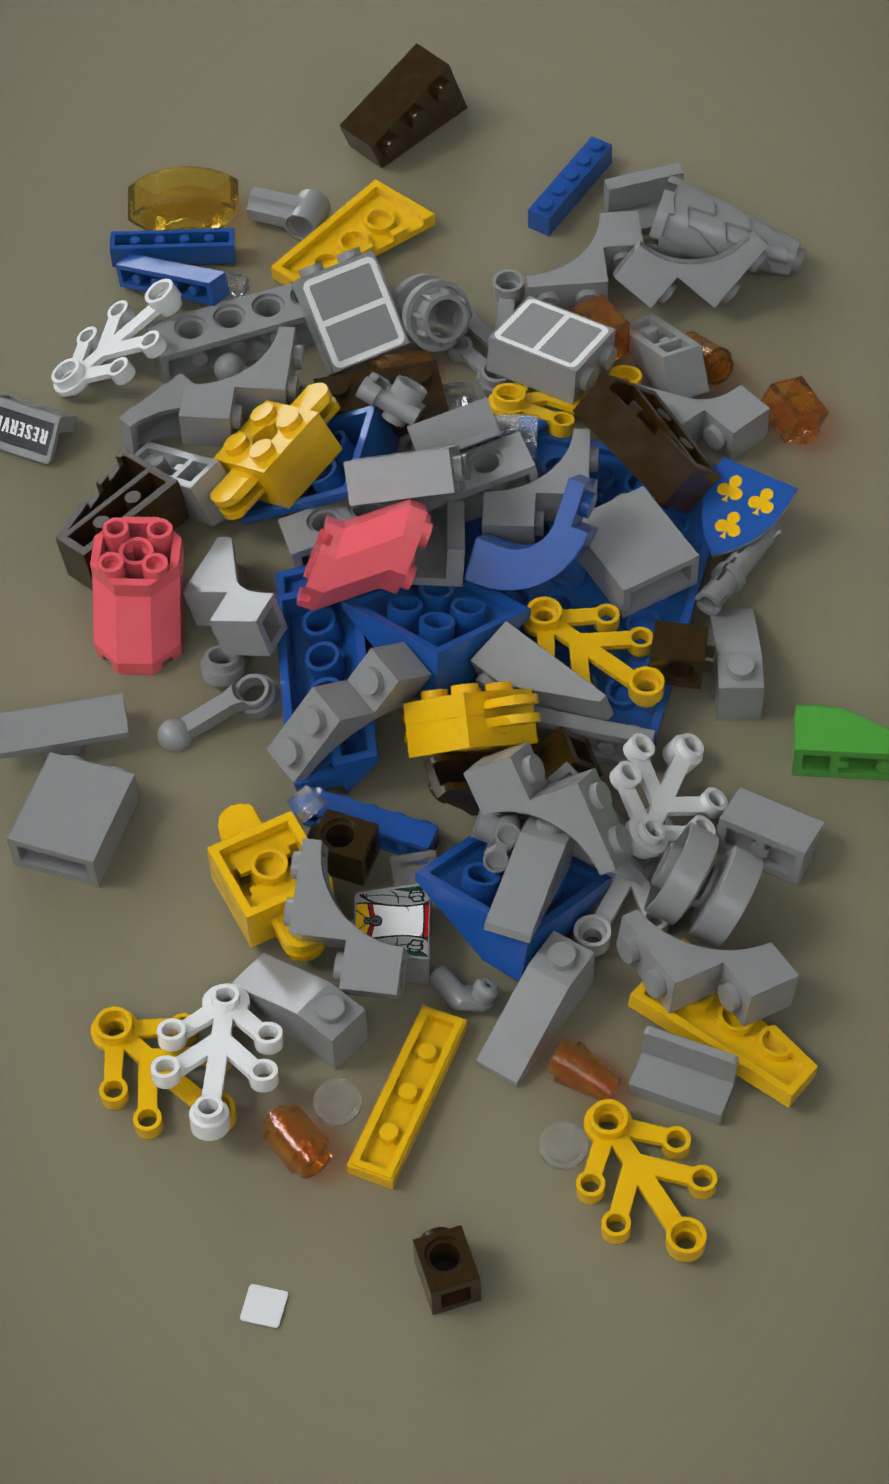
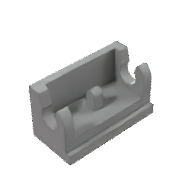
[716,787,825,886]

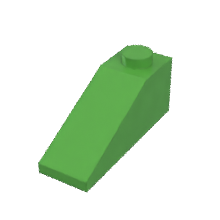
[792,704,889,781]

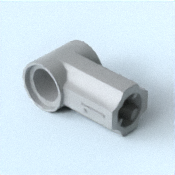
[246,186,331,241]

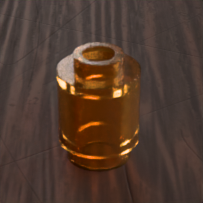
[261,1105,333,1179]

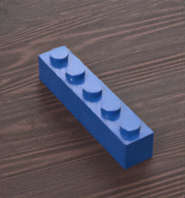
[528,136,612,236]
[109,228,236,267]
[115,254,230,306]
[294,785,439,864]

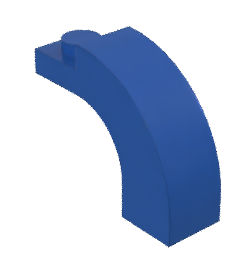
[463,474,598,590]

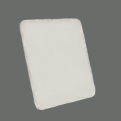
[240,1284,288,1328]

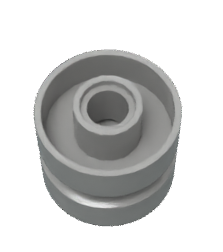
[644,822,764,949]

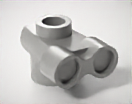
[356,371,427,427]
[471,811,525,873]

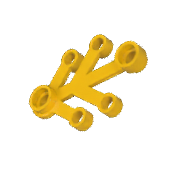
[488,365,642,438]
[523,596,665,708]
[91,1006,237,1139]
[576,1099,718,1262]

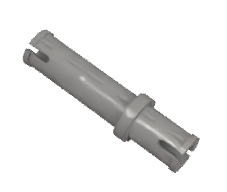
[695,522,782,615]

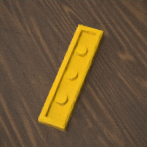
[347,1005,467,1190]

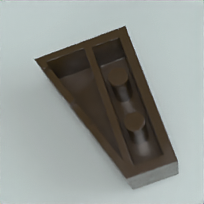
[339,43,468,168]
[313,360,449,451]
[573,373,721,513]
[55,448,189,590]

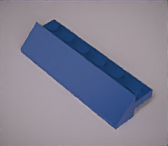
[275,565,379,795]

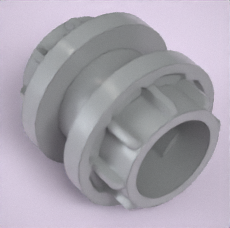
[392,273,471,352]

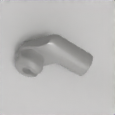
[428,966,499,1012]

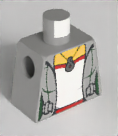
[326,883,432,984]

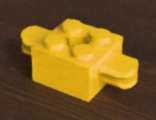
[210,383,343,520]
[401,681,541,758]
[207,803,334,962]

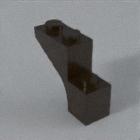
[423,726,603,816]

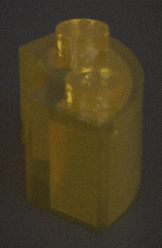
[128,166,239,230]

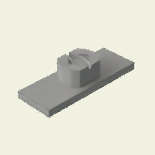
[0,693,130,759]

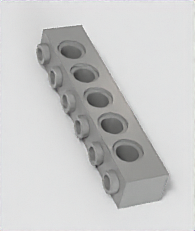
[146,263,393,384]
[278,432,539,568]

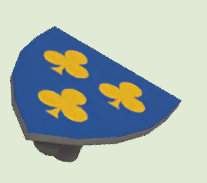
[701,457,798,557]

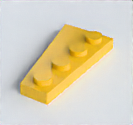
[271,179,435,285]
[628,937,818,1108]

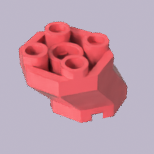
[297,499,433,611]
[90,516,186,675]

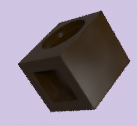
[649,620,716,689]
[307,809,381,886]
[413,1225,481,1315]

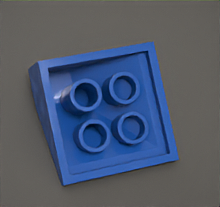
[240,405,400,525]
[342,574,531,694]
[415,835,612,982]

